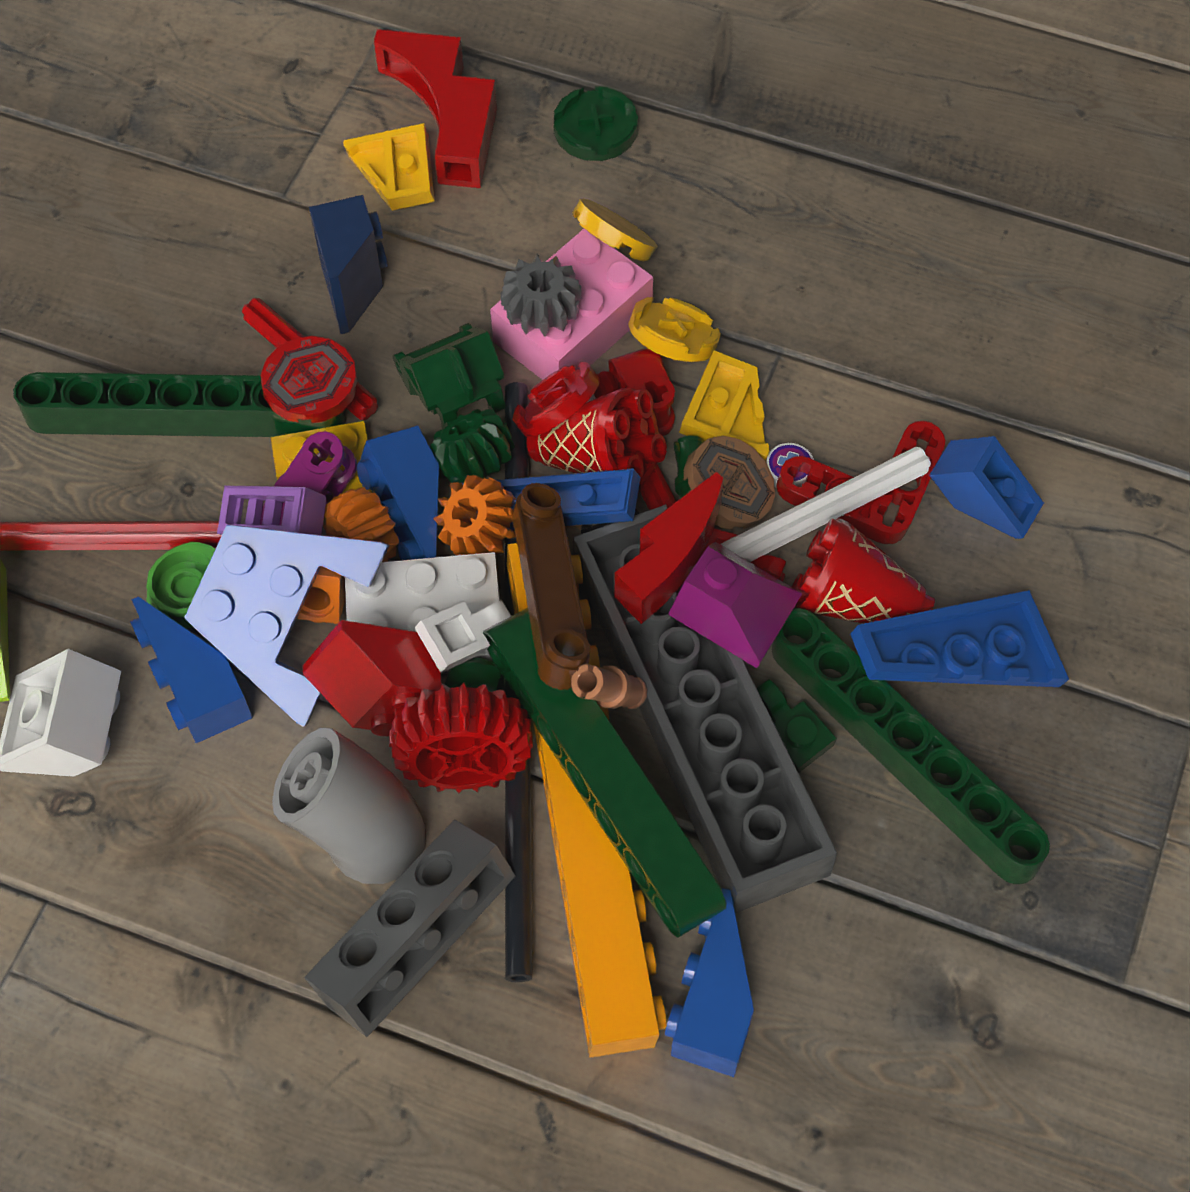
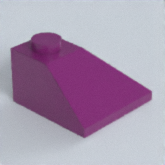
[668,541,802,668]

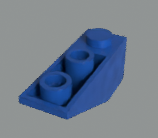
[357,426,439,560]
[130,596,252,743]
[664,888,754,1077]

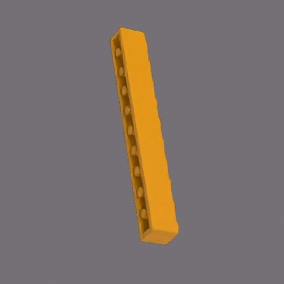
[507,537,666,1058]

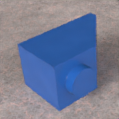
[929,436,1044,539]

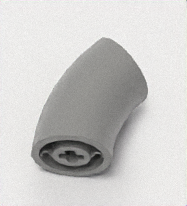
[272,728,426,884]

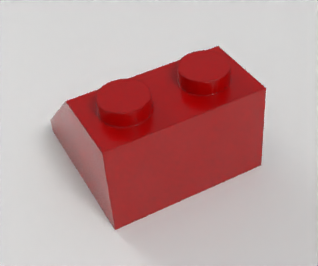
[303,620,442,736]

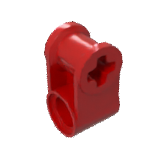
[608,348,675,436]

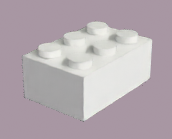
[345,552,500,674]

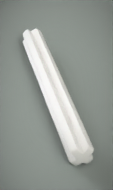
[721,447,931,562]

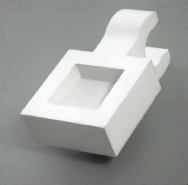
[415,600,511,673]

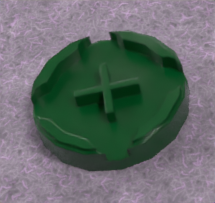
[553,86,638,161]

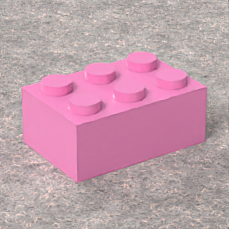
[490,229,653,380]

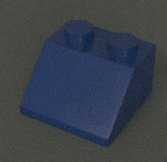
[309,195,388,334]

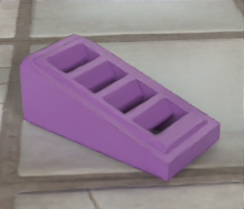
[217,485,326,535]

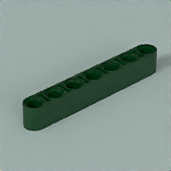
[13,372,346,437]
[483,608,726,938]
[771,608,1050,885]

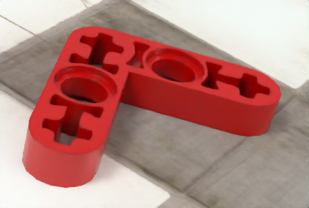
[776,421,946,545]

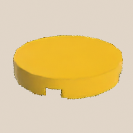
[572,198,657,261]

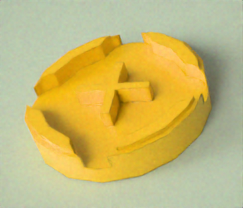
[628,297,721,362]

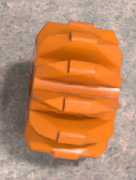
[433,475,516,555]
[323,487,399,562]

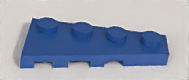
[850,590,1069,687]

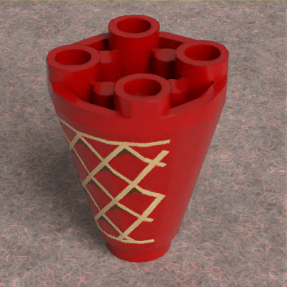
[527,388,667,484]
[791,518,935,624]

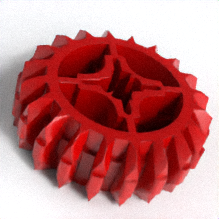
[389,683,533,794]

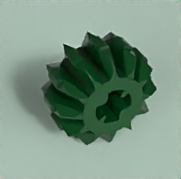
[430,409,515,483]

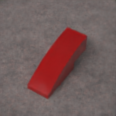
[614,472,724,624]

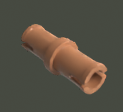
[571,664,647,709]

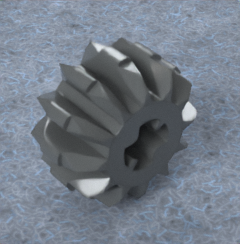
[500,254,582,337]

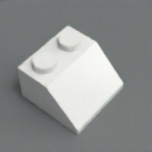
[0,649,121,777]

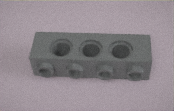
[304,819,516,1037]

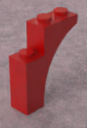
[374,29,497,188]

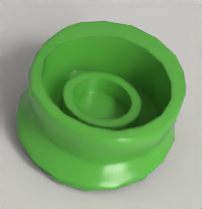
[146,542,215,629]

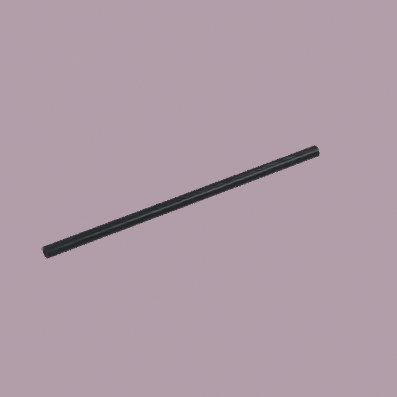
[505,382,532,982]

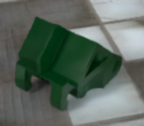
[393,323,505,429]

